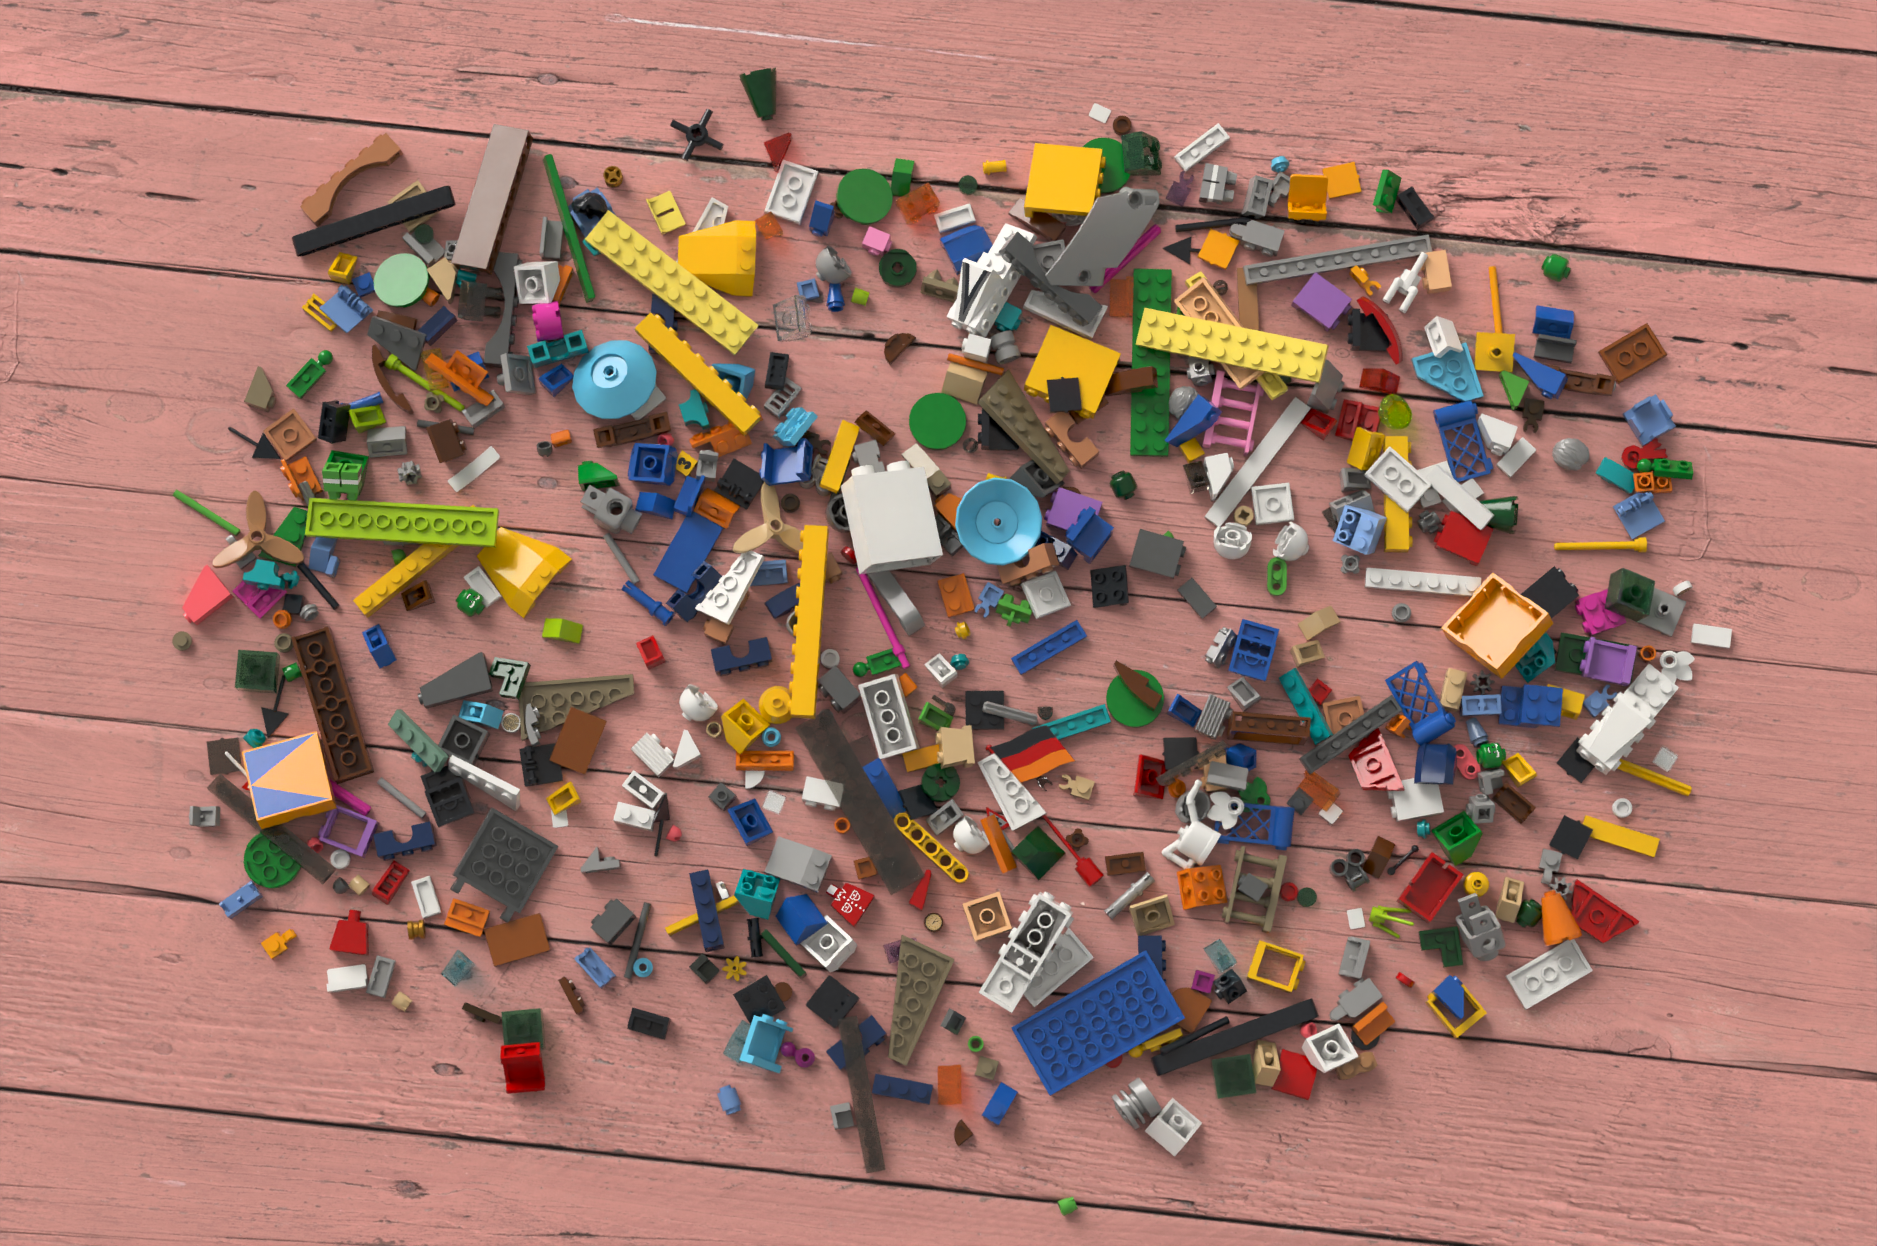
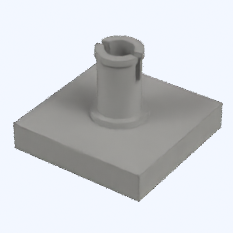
[497,353,536,395]
[1635,586,1686,637]

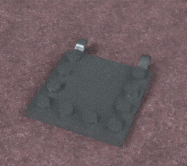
[450,807,558,922]

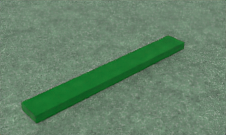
[543,154,595,303]

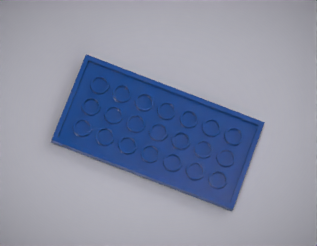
[1011,950,1185,1096]

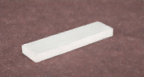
[1426,465,1495,530]

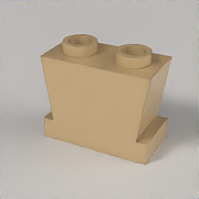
[935,725,975,769]

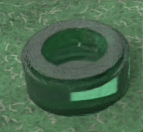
[959,175,977,195]
[414,224,434,244]
[1297,887,1317,907]

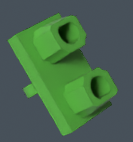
[995,594,1032,627]

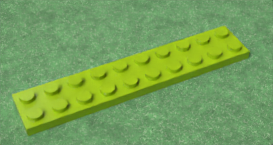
[305,498,499,548]

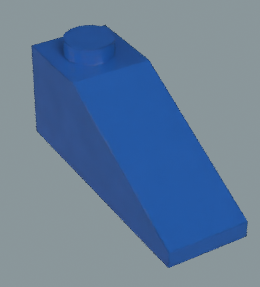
[1513,352,1568,399]
[1165,394,1223,447]
[862,758,906,819]

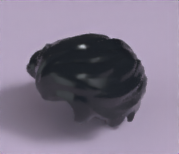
[571,192,607,219]

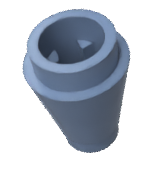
[1466,717,1489,748]

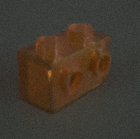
[896,182,940,224]

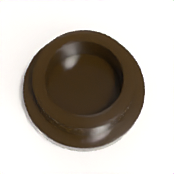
[781,494,800,513]

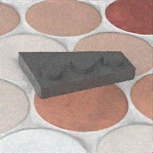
[367,316,427,371]

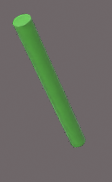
[173,490,240,536]

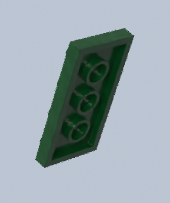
[1554,632,1637,684]

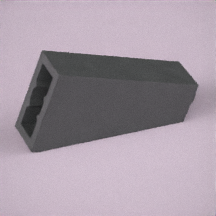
[418,652,493,709]

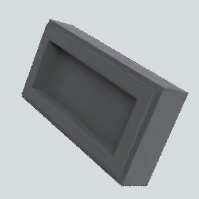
[1177,578,1217,619]

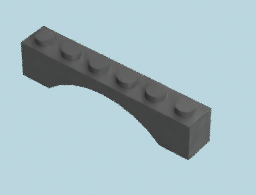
[998,232,1103,326]
[484,252,523,368]

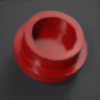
[1279,882,1298,902]

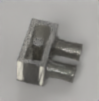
[457,280,503,322]

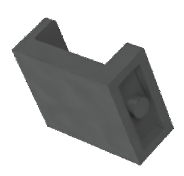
[1129,529,1186,579]

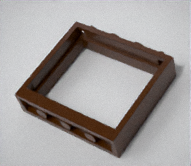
[1227,711,1311,746]

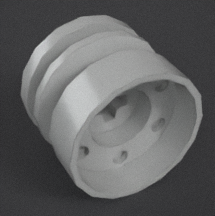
[1111,1077,1162,1130]

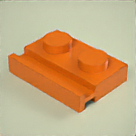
[937,573,975,618]
[444,898,490,937]

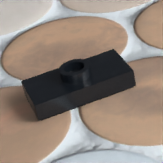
[765,352,789,391]

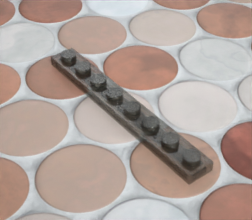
[207,774,336,884]
[837,1016,886,1174]

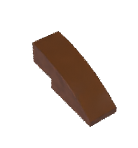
[1008,198,1066,242]
[1105,366,1158,396]
[1113,660,1162,712]

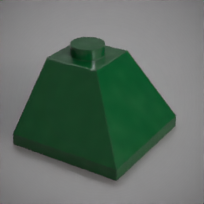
[1011,826,1065,881]

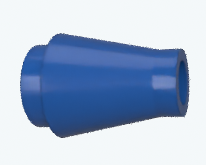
[826,283,845,312]

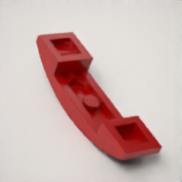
[1357,296,1403,365]

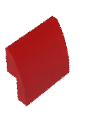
[1335,399,1383,441]
[1271,1049,1317,1100]

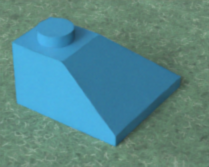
[712,364,756,402]

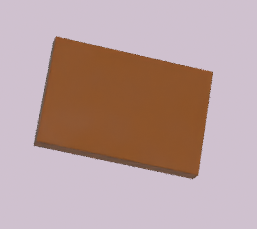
[1598,323,1667,384]
[549,707,607,774]
[484,913,551,967]

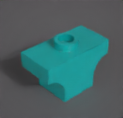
[679,389,710,430]
[242,559,285,590]

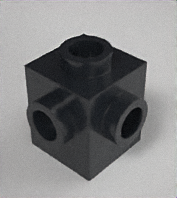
[1213,969,1247,1004]

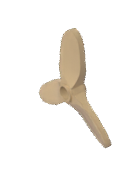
[733,482,803,553]

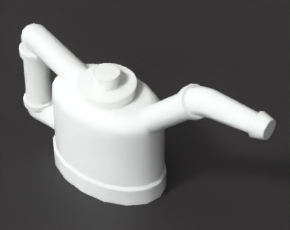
[1162,779,1221,870]

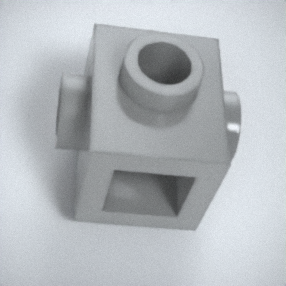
[1187,357,1215,386]
[1466,794,1495,824]

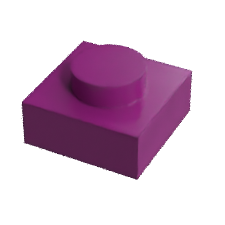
[1191,970,1215,994]

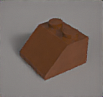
[426,419,467,463]

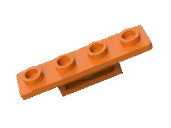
[425,350,494,406]
[689,413,763,457]

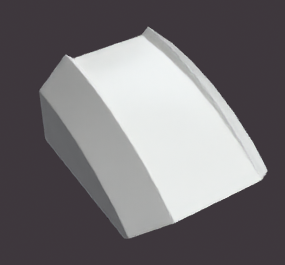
[800,915,857,973]

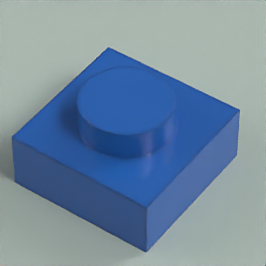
[352,272,375,298]

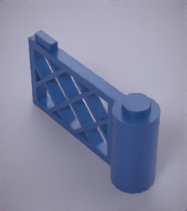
[1433,400,1493,482]
[1385,661,1456,746]
[1215,803,1295,850]

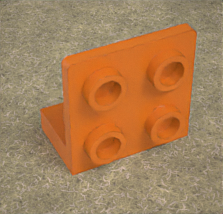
[280,456,323,501]
[1177,865,1227,910]

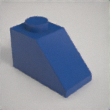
[809,201,835,237]
[362,624,397,669]
[1431,975,1464,1020]
[982,1082,1018,1126]

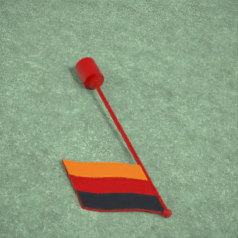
[986,725,1104,888]

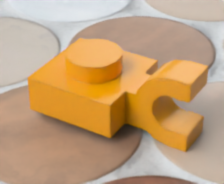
[1349,265,1381,298]
[261,929,297,959]

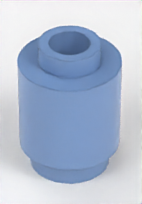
[717,1085,741,1115]

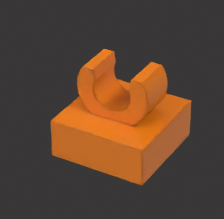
[1385,714,1411,738]

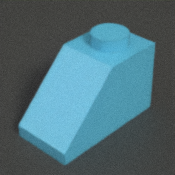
[458,700,504,729]

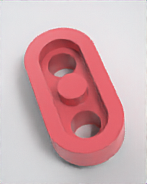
[1453,744,1480,780]

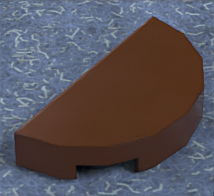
[884,333,916,365]

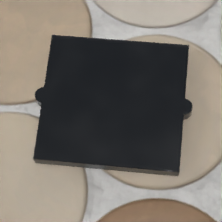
[1047,377,1082,413]
[1162,737,1199,770]
[1557,737,1595,783]
[898,784,937,821]
[1549,815,1593,859]

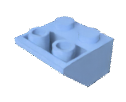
[1333,505,1387,555]

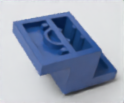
[1065,506,1114,564]
[1228,619,1279,682]
[1498,684,1563,728]

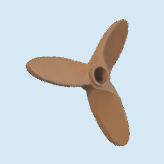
[212,491,304,568]

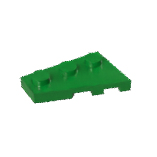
[258,507,308,568]

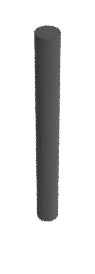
[624,902,651,979]

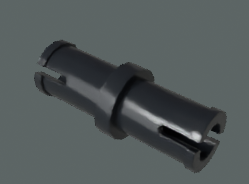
[747,918,763,958]

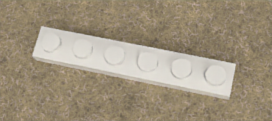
[1365,568,1481,597]

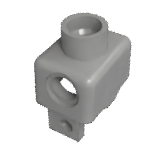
[580,485,642,534]
[1455,893,1506,961]

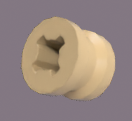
[1233,506,1253,527]

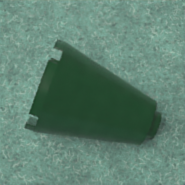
[739,68,777,121]
[1479,496,1518,534]

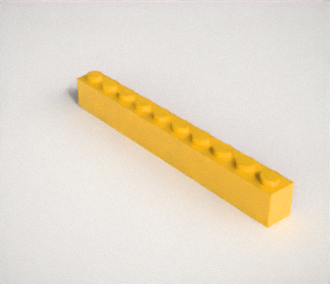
[788,525,829,719]

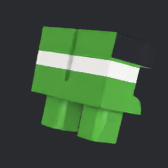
[322,462,362,501]

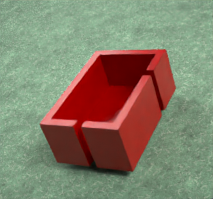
[1397,852,1464,923]

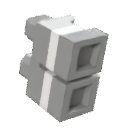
[1199,163,1237,205]

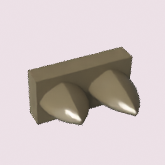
[920,269,959,303]

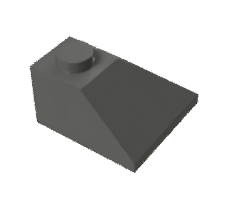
[1009,460,1065,498]

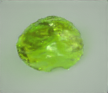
[1378,394,1412,430]

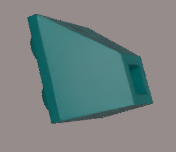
[1515,632,1555,683]
[734,869,780,920]

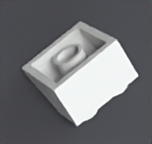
[514,261,560,304]
[1477,414,1518,456]
[1203,453,1234,501]
[1302,1024,1359,1073]
[1145,1098,1202,1156]

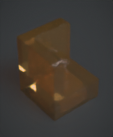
[755,211,783,240]

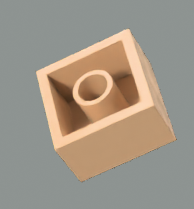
[962,892,1012,942]

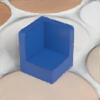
[1226,743,1256,771]

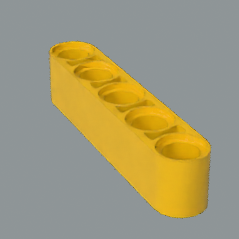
[894,813,969,884]

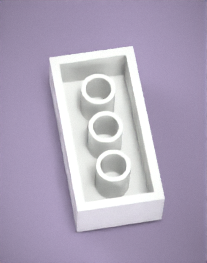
[858,674,920,759]

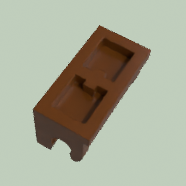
[1492,782,1536,824]

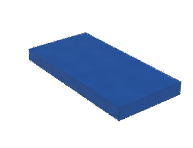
[653,511,724,594]

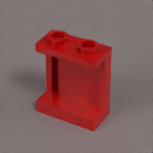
[1433,510,1494,566]
[500,1042,546,1094]

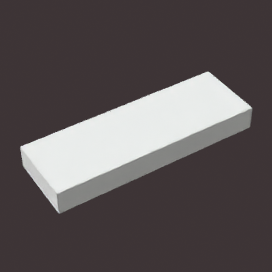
[1174,123,1230,173]

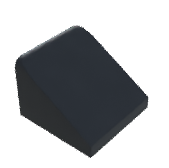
[283,594,305,616]

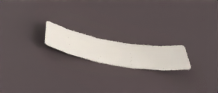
[448,446,500,492]

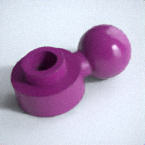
[780,1042,815,1068]

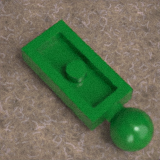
[286,350,333,399]
[1637,458,1693,480]
[853,648,908,677]

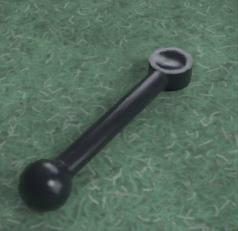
[1387,845,1419,875]

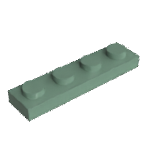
[388,709,449,772]

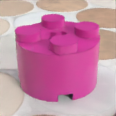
[532,301,564,342]

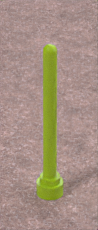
[384,354,465,412]

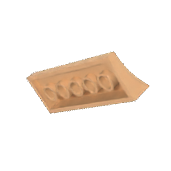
[1174,277,1266,390]

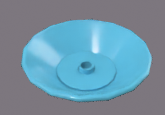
[572,340,657,419]
[955,478,1042,566]

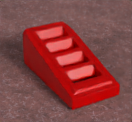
[372,860,410,905]
[909,869,931,911]

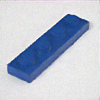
[1011,620,1087,675]

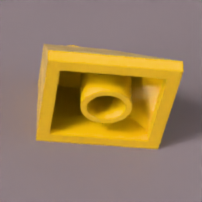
[721,698,771,754]

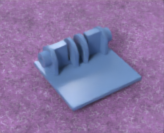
[319,284,373,333]
[1613,492,1665,539]

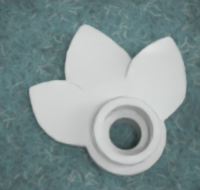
[1660,651,1695,683]
[1207,791,1244,829]

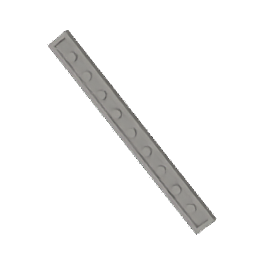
[1243,235,1432,286]

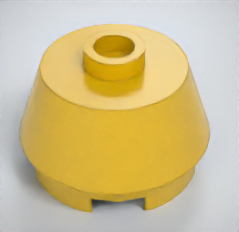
[759,686,792,724]

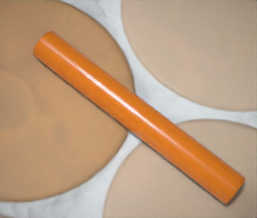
[947,353,1004,376]

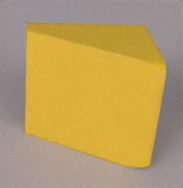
[1179,438,1205,464]

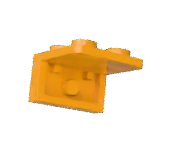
[1287,174,1328,221]

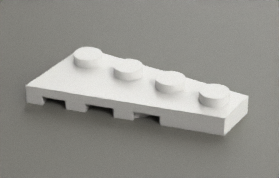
[695,551,765,625]

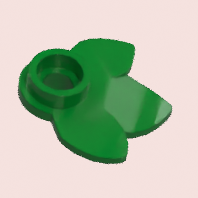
[1235,777,1270,813]

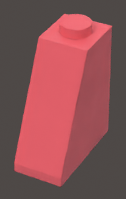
[182,565,233,625]

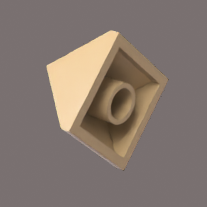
[941,362,988,405]
[1129,894,1175,936]

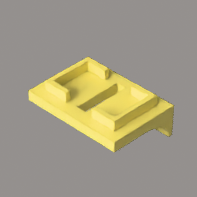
[646,191,686,235]

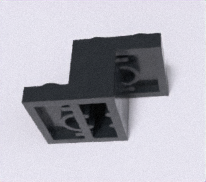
[420,765,475,828]

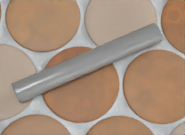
[603,533,640,584]
[377,777,426,819]

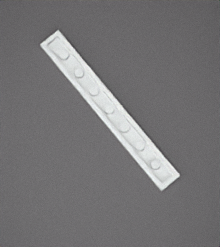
[1204,397,1311,527]

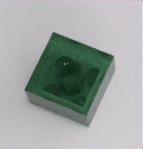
[1604,568,1655,622]
[235,650,280,694]
[501,1008,546,1049]
[1210,1054,1256,1100]

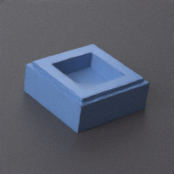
[797,278,819,302]
[325,555,340,578]

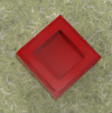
[1308,678,1332,706]

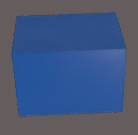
[728,798,773,846]
[775,894,828,946]

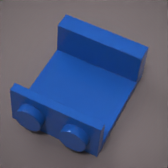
[760,438,813,486]

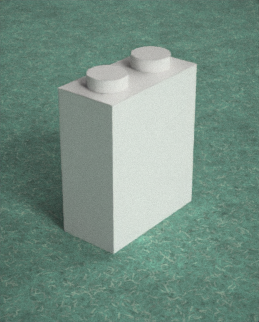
[1387,778,1444,822]

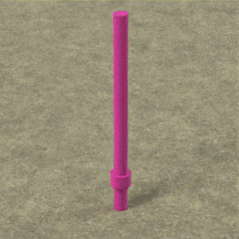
[856,567,910,669]

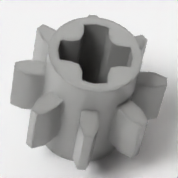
[397,461,422,485]
[1548,877,1572,901]

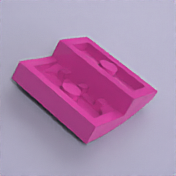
[232,581,287,618]

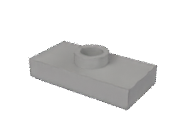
[366,955,396,998]

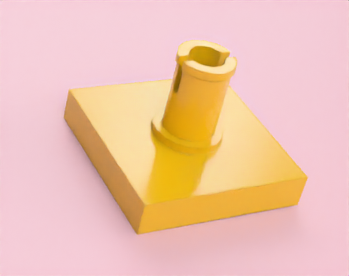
[1474,332,1515,372]

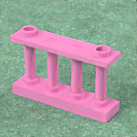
[1202,370,1264,456]

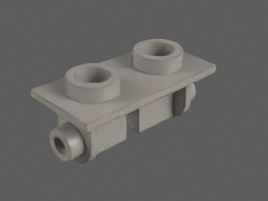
[1205,627,1237,668]

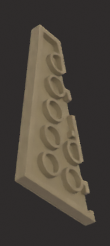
[977,369,1070,484]
[519,674,635,741]
[888,935,955,1066]

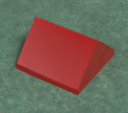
[1133,754,1167,799]

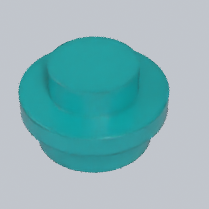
[950,654,969,670]
[1417,819,1431,839]

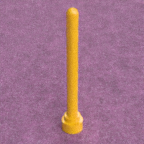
[1554,537,1647,553]

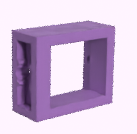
[318,805,379,858]

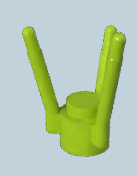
[1369,905,1414,938]

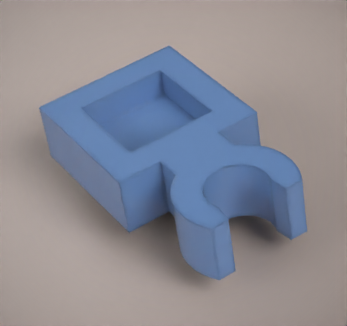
[975,582,1004,618]
[1583,684,1617,718]

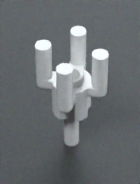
[1383,252,1428,313]

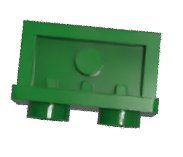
[1373,169,1402,213]

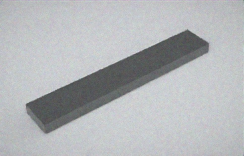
[1299,695,1403,775]

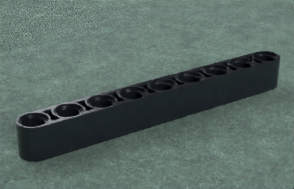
[292,186,456,257]
[1150,998,1319,1076]

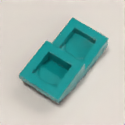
[1595,457,1635,494]

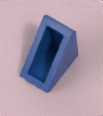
[539,363,574,397]
[635,492,676,520]
[1167,694,1202,728]

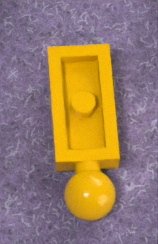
[1128,1028,1183,1058]

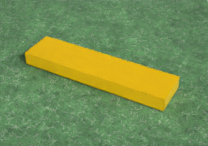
[819,420,860,493]
[1582,815,1660,858]
[665,896,739,936]

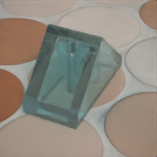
[1203,939,1237,974]
[441,949,476,986]
[723,1020,751,1063]

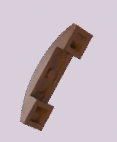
[372,344,414,415]
[1541,363,1616,396]
[593,412,671,448]

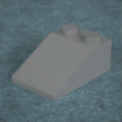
[1307,359,1345,414]
[764,836,832,893]

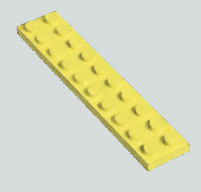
[585,210,758,356]
[1136,308,1329,383]

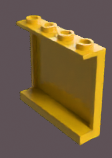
[1024,143,1106,218]
[1024,325,1121,419]

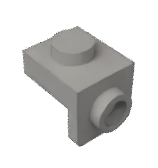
[696,450,719,482]
[189,806,220,827]

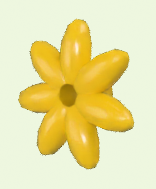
[722,956,747,981]

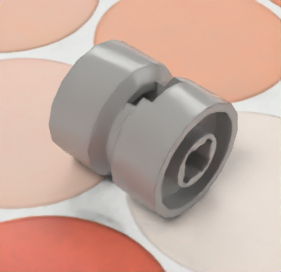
[989,330,1021,365]

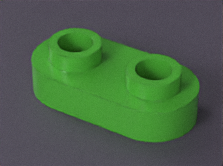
[1267,557,1287,596]

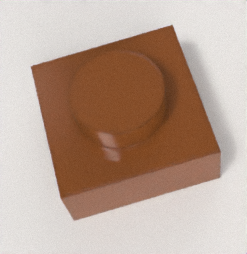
[853,856,877,880]

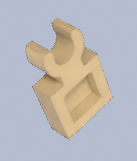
[1059,775,1095,800]

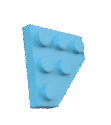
[1411,342,1484,402]

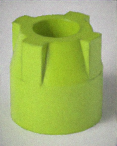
[851,287,870,306]

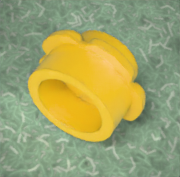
[955,621,971,640]

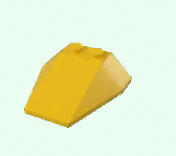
[678,220,756,297]
[477,527,572,618]

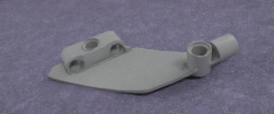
[1045,187,1160,286]

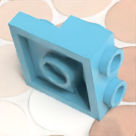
[772,407,818,446]

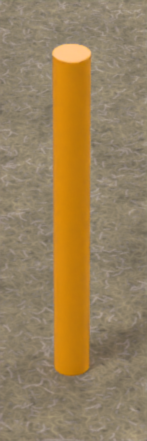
[1488,266,1503,333]

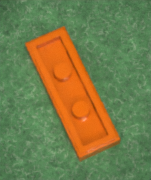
[736,751,794,771]
[980,814,1017,873]

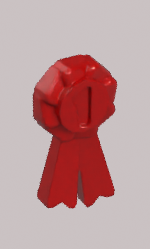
[1621,438,1668,469]

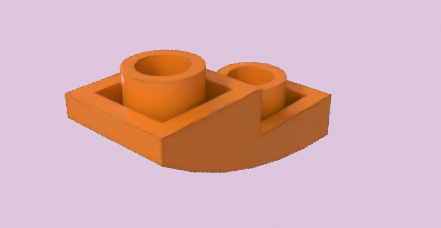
[1633,472,1673,494]

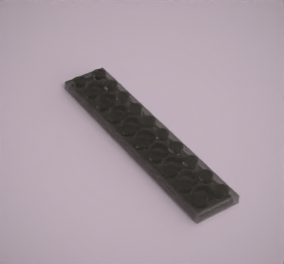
[795,709,925,896]

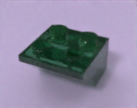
[1121,131,1162,176]

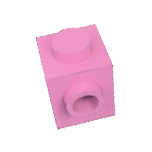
[862,226,892,256]

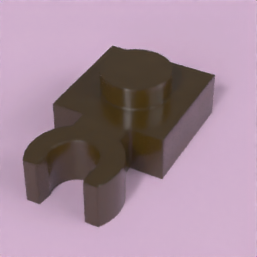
[1522,398,1545,433]
[795,431,831,455]

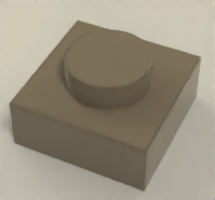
[975,1056,999,1080]

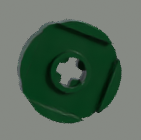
[879,249,917,287]
[921,763,960,803]

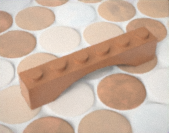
[300,133,403,227]

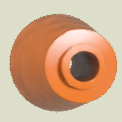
[1541,890,1582,946]

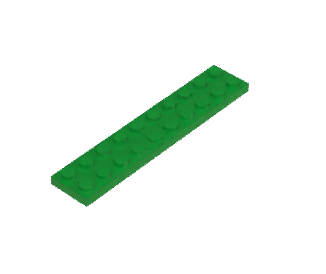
[1130,269,1172,457]

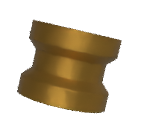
[603,166,623,188]
[407,919,426,940]

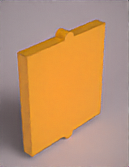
[1322,162,1361,199]
[1197,229,1239,270]

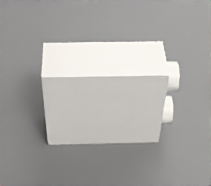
[841,461,943,574]

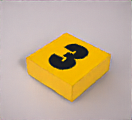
[676,450,698,477]

